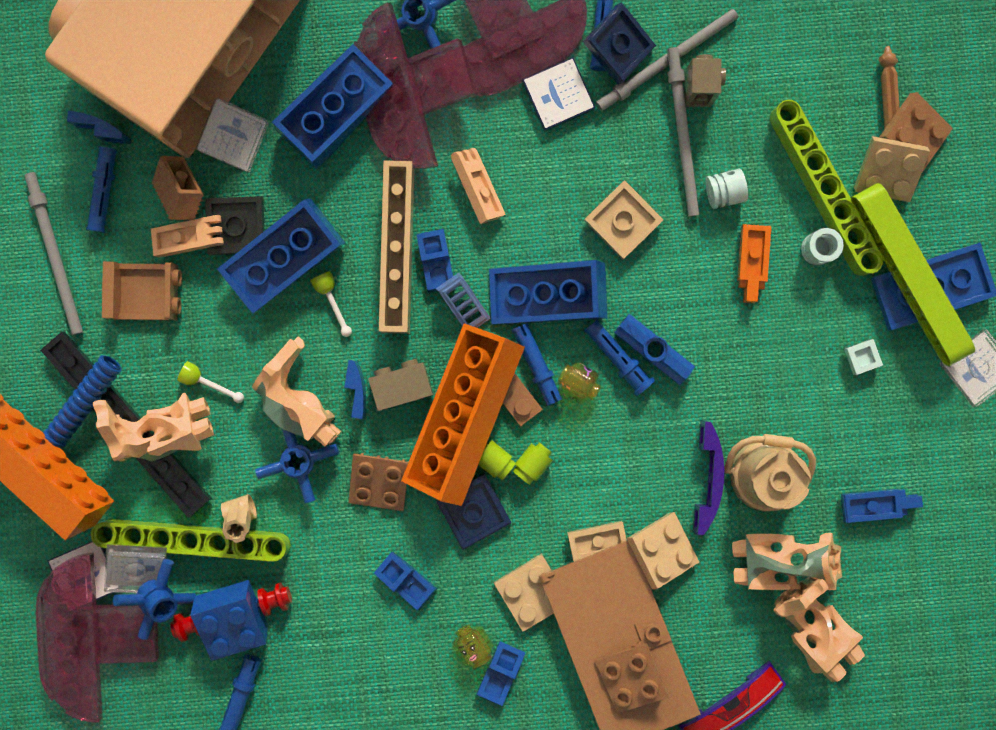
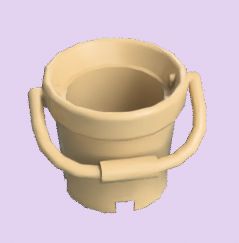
[724,434,816,512]

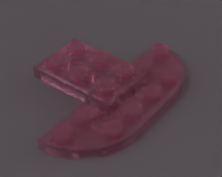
[431,0,587,95]
[354,2,477,169]
[36,553,159,723]

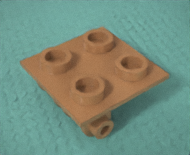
[349,453,408,511]
[595,641,670,714]

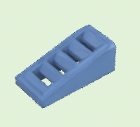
[436,273,491,328]

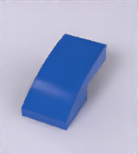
[67,111,131,144]
[416,229,453,293]
[344,360,367,419]
[374,552,437,611]
[476,641,525,706]

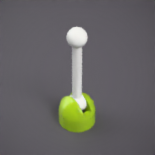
[310,271,352,337]
[177,361,244,403]

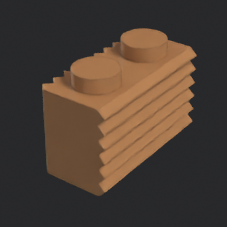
[152,156,204,220]

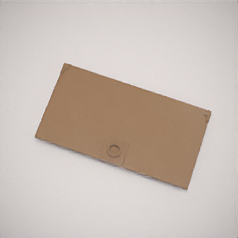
[538,540,701,730]

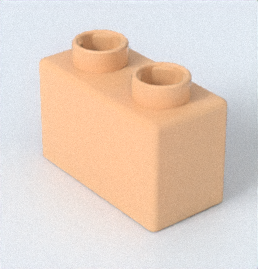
[45,0,300,158]

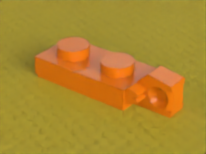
[737,224,771,304]

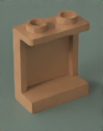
[102,262,182,321]

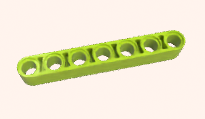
[770,100,883,276]
[851,183,975,367]
[91,519,291,561]

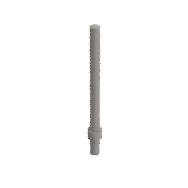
[596,9,738,111]
[667,47,699,217]
[24,172,83,335]

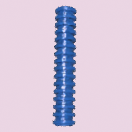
[43,355,122,449]

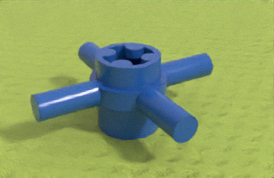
[382,0,456,54]
[255,429,340,503]
[113,559,196,640]

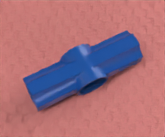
[614,314,695,385]

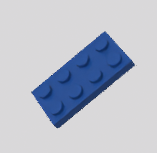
[871,243,996,331]

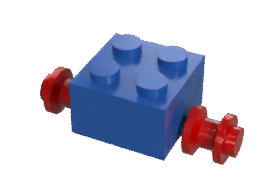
[170,580,292,661]

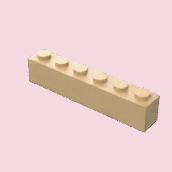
[379,161,414,334]

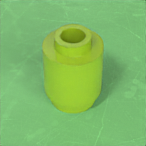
[478,440,515,480]
[513,442,553,485]

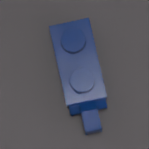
[841,489,923,523]

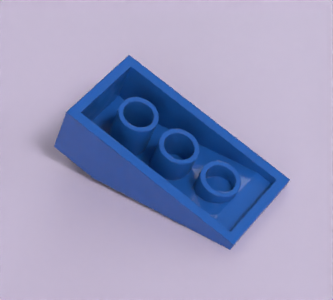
[272,44,393,170]
[217,199,345,314]
[489,260,608,324]

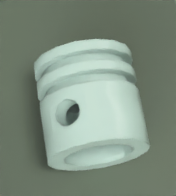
[705,169,748,209]
[801,228,844,265]

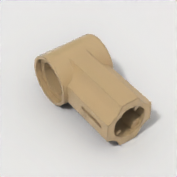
[221,494,257,543]

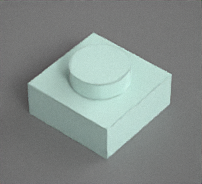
[844,339,883,375]

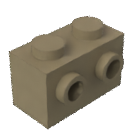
[683,54,726,107]
[368,359,434,411]

